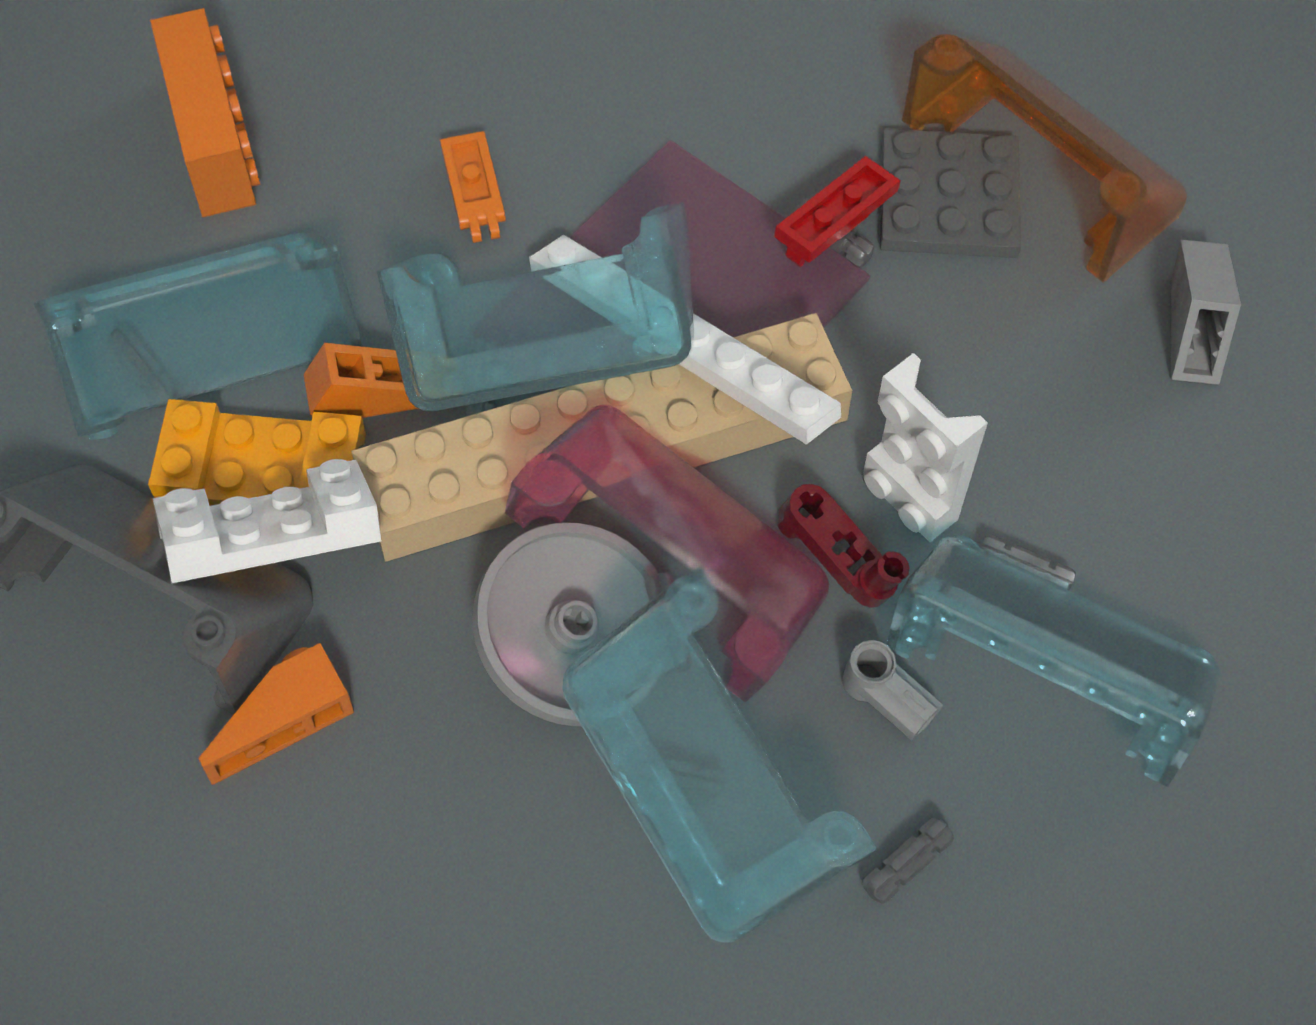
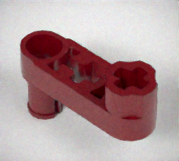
[778,484,910,608]

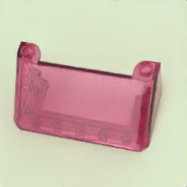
[504,405,829,703]

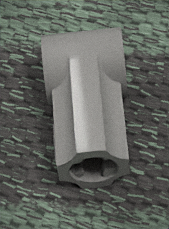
[842,640,943,741]

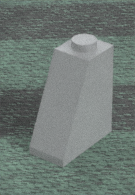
[1171,240,1241,385]

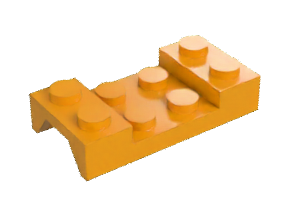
[148,399,366,506]

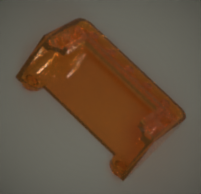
[902,34,1187,283]

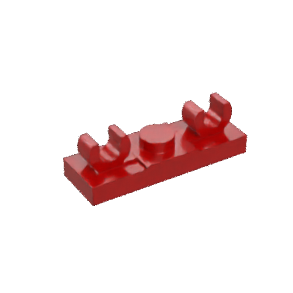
[774,156,901,268]

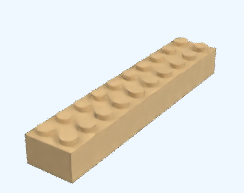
[351,313,852,562]

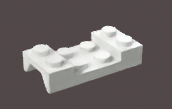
[862,353,988,542]
[153,459,381,583]

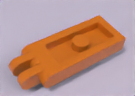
[440,131,506,243]

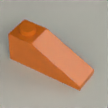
[303,343,466,418]
[198,643,354,785]

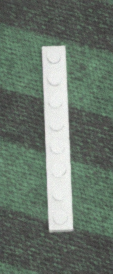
[529,235,841,445]

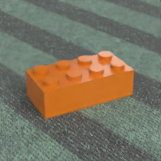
[150,8,261,217]

